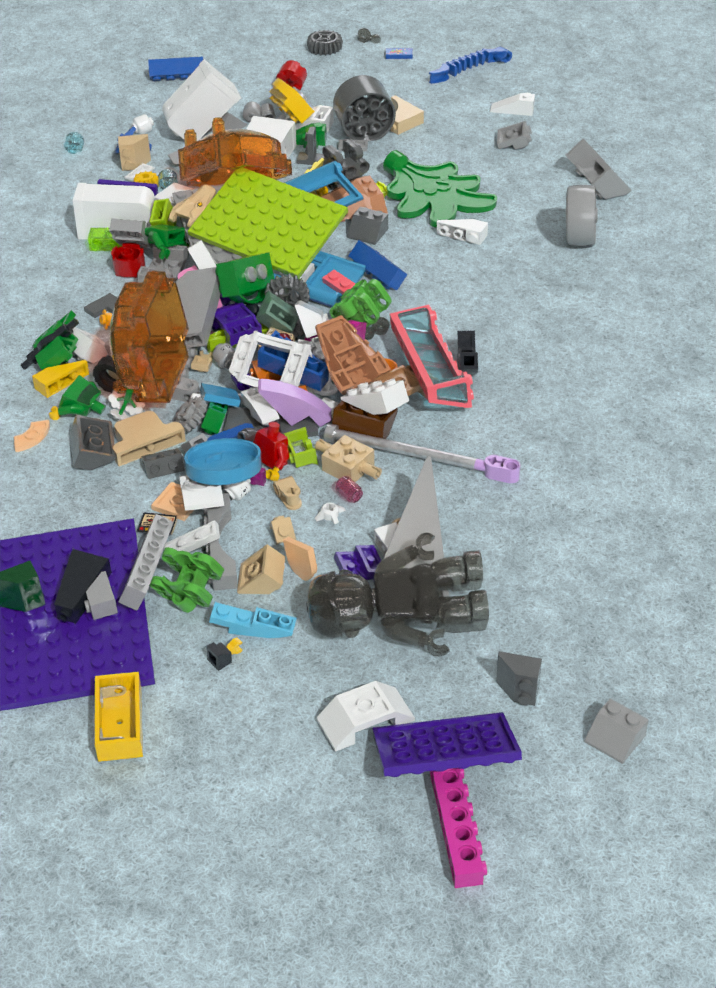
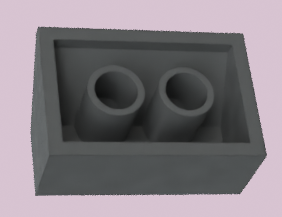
[70,415,116,470]

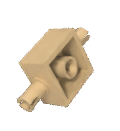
[315,435,382,486]

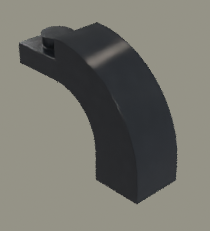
[457,330,478,374]

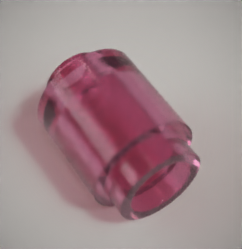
[335,476,363,503]

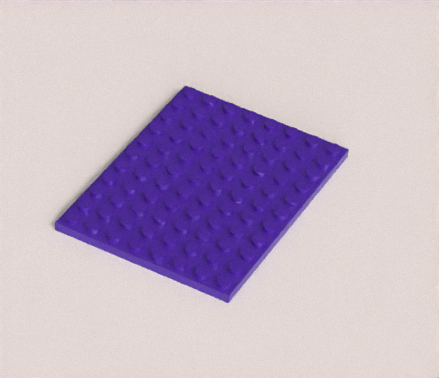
[0,518,155,711]

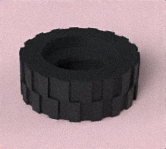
[93,355,134,393]

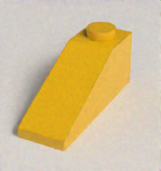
[32,360,89,398]

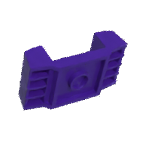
[212,302,262,346]

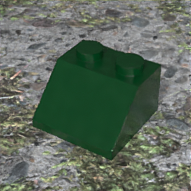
[0,561,46,612]

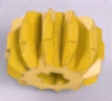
[133,171,159,187]

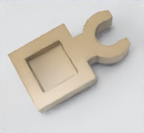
[191,350,213,372]

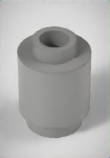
[261,104,276,119]

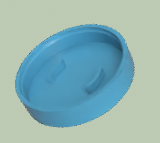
[184,438,262,485]

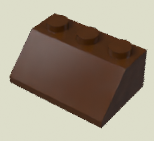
[332,401,398,439]

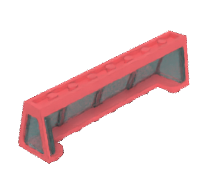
[390,305,474,408]

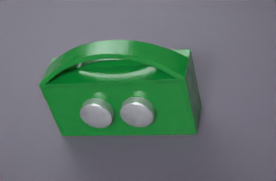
[215,252,275,305]

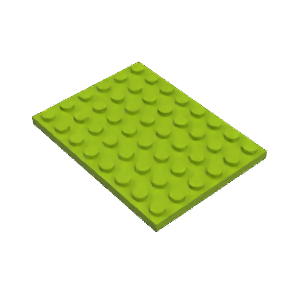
[188,166,348,279]

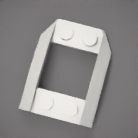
[229,331,312,388]

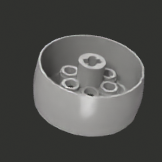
[566,185,598,246]

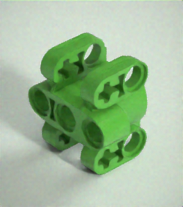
[330,279,392,327]
[150,547,224,613]

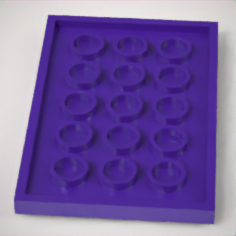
[372,712,522,777]

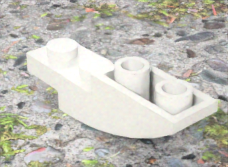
[238,387,280,425]

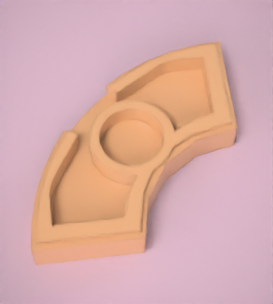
[14,420,50,452]

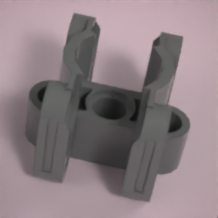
[322,138,370,190]

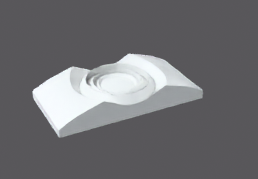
[179,475,224,511]

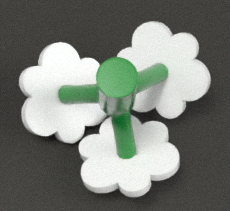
[108,387,145,421]

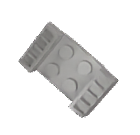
[109,219,154,248]
[137,244,189,285]

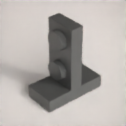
[297,127,324,166]

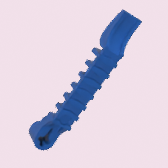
[429,46,512,84]

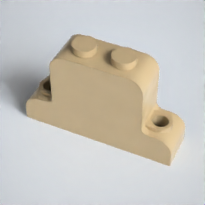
[113,411,186,466]

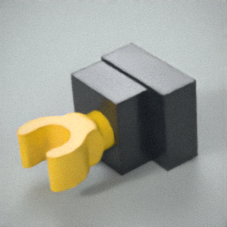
[207,637,243,671]

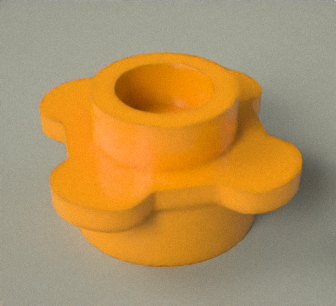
[99,310,113,330]

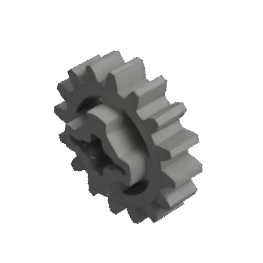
[174,396,208,433]

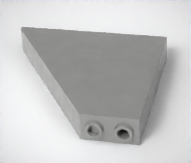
[104,267,221,357]

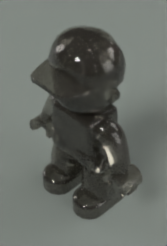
[306,533,489,657]

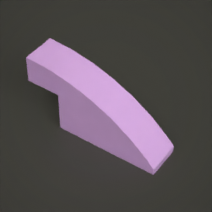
[258,379,332,427]

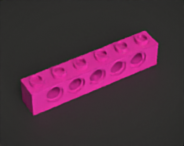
[430,768,487,888]

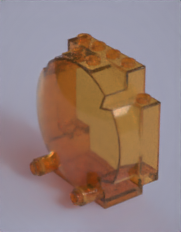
[178,117,292,187]
[109,271,189,403]

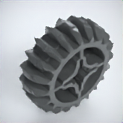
[307,30,343,56]
[265,273,310,307]

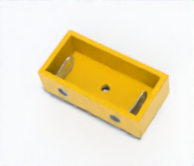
[95,672,143,762]

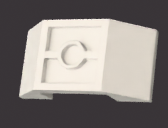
[317,681,415,752]

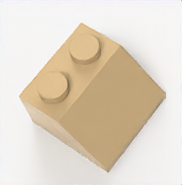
[118,134,151,171]
[237,544,285,594]

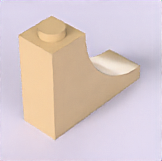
[390,95,424,135]

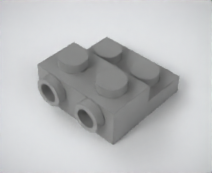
[497,121,532,149]

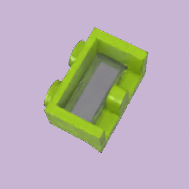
[284,427,318,468]

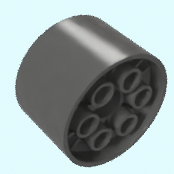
[333,75,396,142]

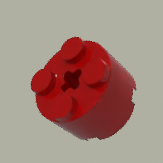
[276,60,307,91]
[111,243,146,278]

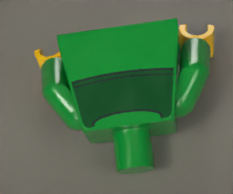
[49,375,106,420]

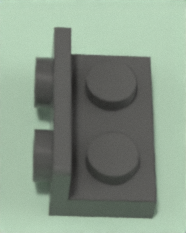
[141,448,185,479]

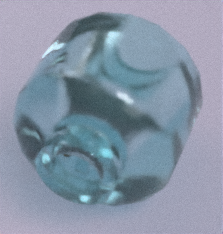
[64,132,84,154]
[158,169,178,190]

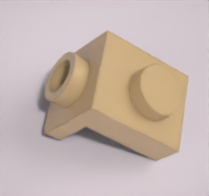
[270,516,296,545]

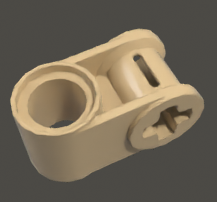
[273,476,302,510]

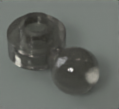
[357,28,381,44]
[365,317,390,340]

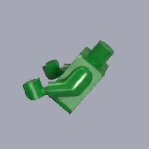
[145,224,190,260]

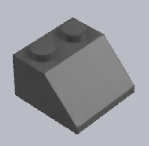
[347,207,389,245]
[496,651,542,706]

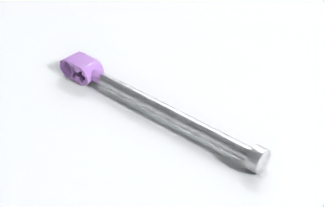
[324,423,520,483]

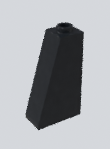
[54,549,112,624]

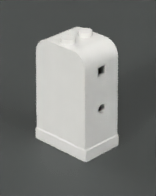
[162,59,241,142]
[235,116,296,179]
[73,183,155,240]

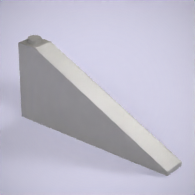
[369,456,449,610]

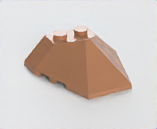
[321,175,388,222]
[315,315,391,395]

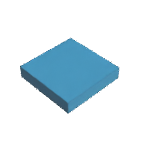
[200,383,241,407]

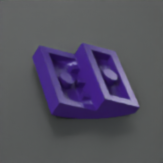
[334,545,382,585]

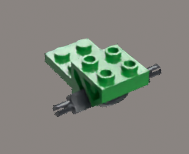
[21,310,79,370]

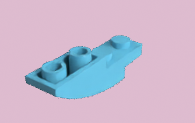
[209,602,297,638]

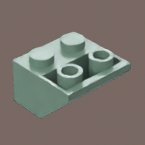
[256,291,299,333]

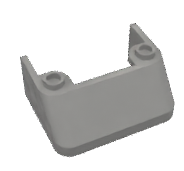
[565,138,632,199]

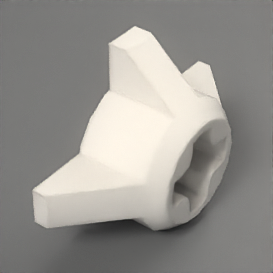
[314,502,346,524]

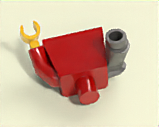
[237,422,290,481]

